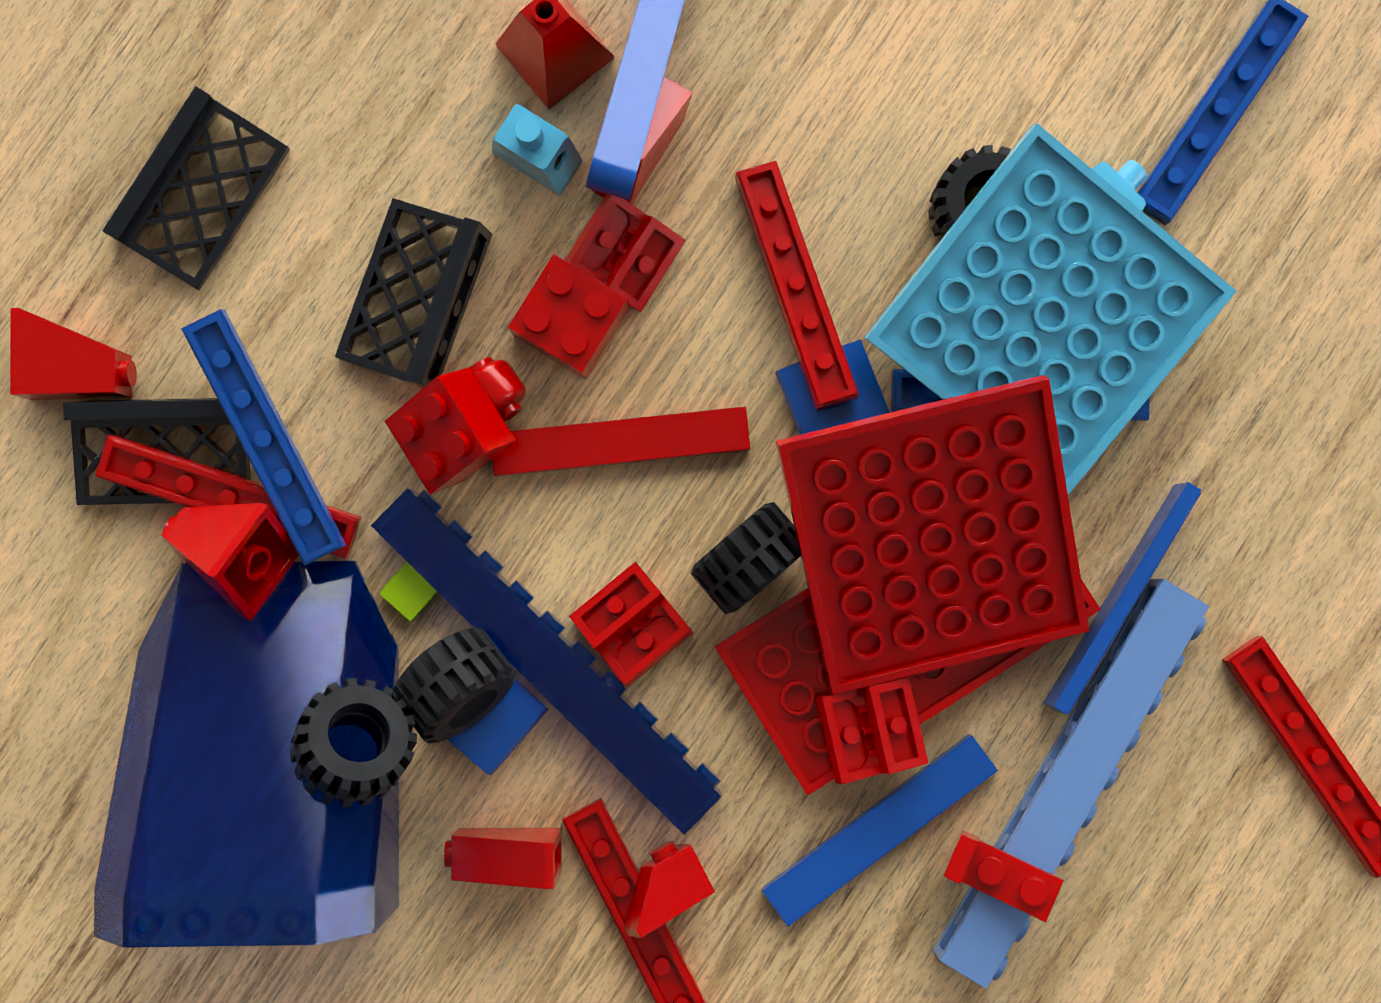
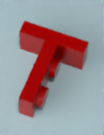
[944,830,1064,922]

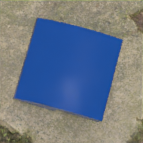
[775,339,890,435]
[447,680,549,776]

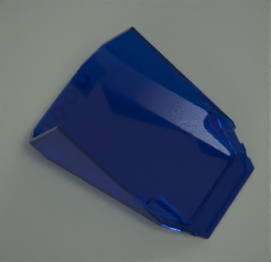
[94,561,399,948]

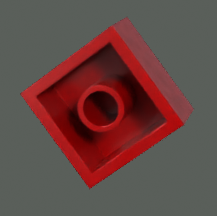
[508,254,630,380]
[384,367,516,495]

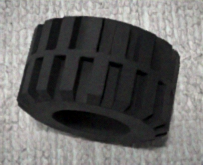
[928,145,1011,237]
[691,502,801,614]
[392,627,516,743]
[290,678,417,808]

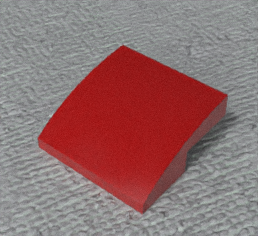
[565,194,686,312]
[569,561,694,687]
[816,677,928,784]

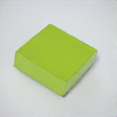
[379,561,442,622]

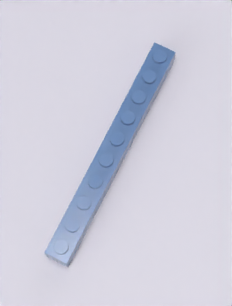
[933,579,1209,989]

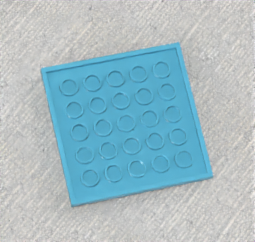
[864,123,1237,495]

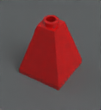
[495,0,614,110]
[161,503,298,622]

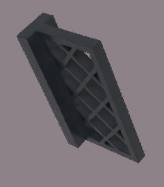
[102,86,290,291]
[335,198,493,388]
[63,398,251,505]

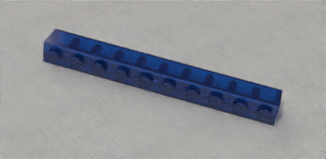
[371,488,722,835]

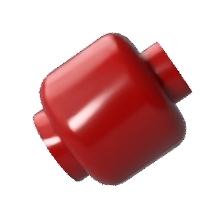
[471,357,526,422]

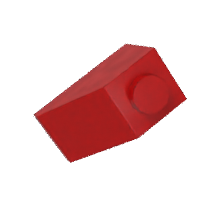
[624,841,715,939]

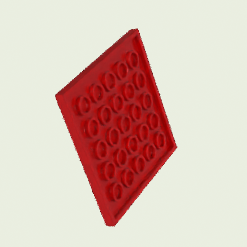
[776,375,1089,695]

